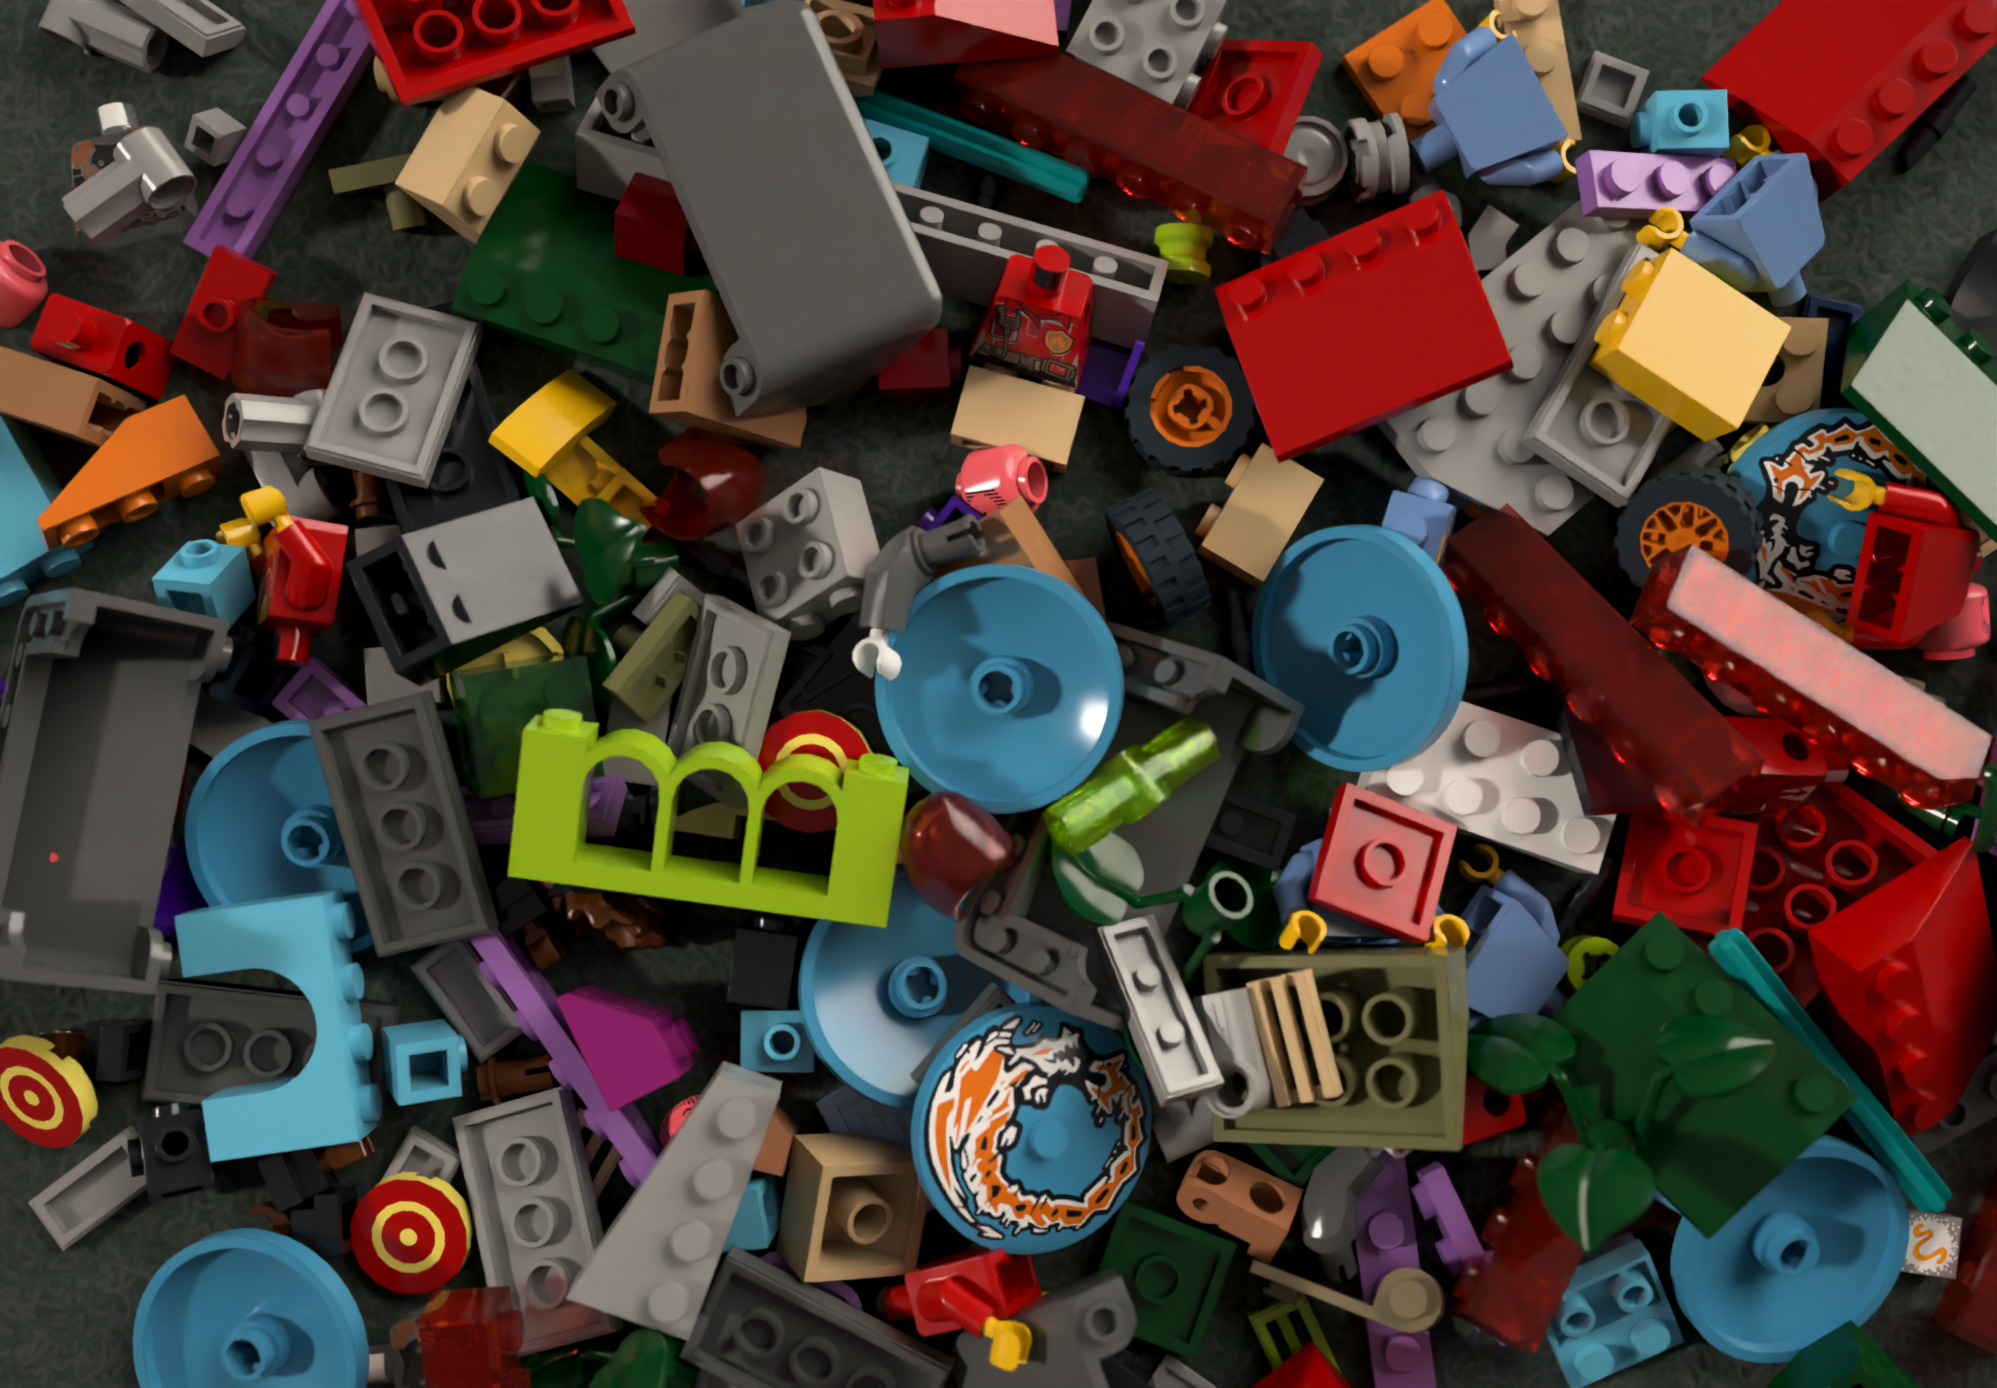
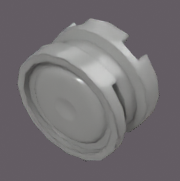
[1343,112,1410,203]
[1261,116,1348,209]

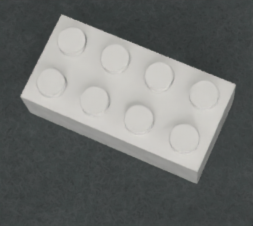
[1357,701,1617,874]

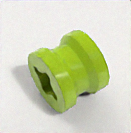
[1154,223,1214,285]
[1560,935,1619,993]

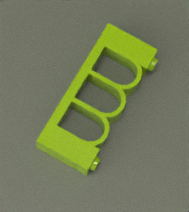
[508,709,909,928]

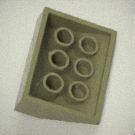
[1203,947,1469,1151]

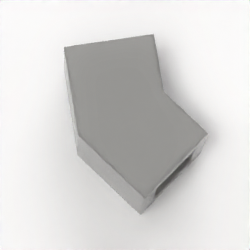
[528,55,575,113]
[184,107,249,167]
[1464,205,1519,272]

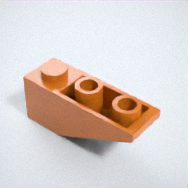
[37,394,222,551]

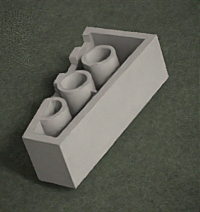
[566,1061,782,1341]

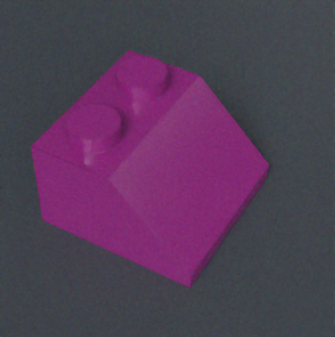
[555,983,699,1112]

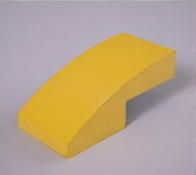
[488,368,617,478]
[543,435,668,535]

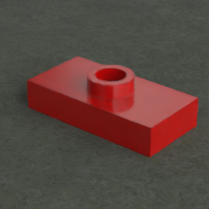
[169,244,278,381]

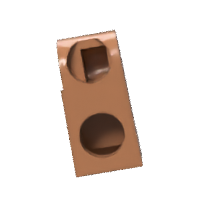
[1176,1150,1303,1264]

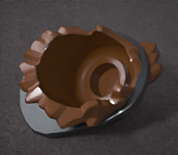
[538,881,692,951]

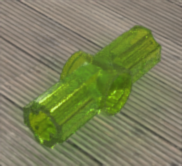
[1042,714,1221,858]

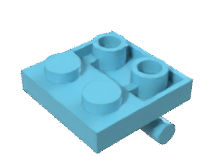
[1519,1230,1684,1388]

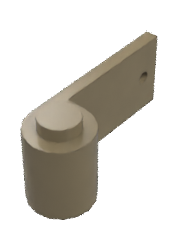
[1249,1260,1446,1333]

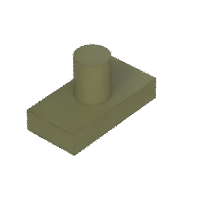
[328,153,429,232]
[602,591,701,725]

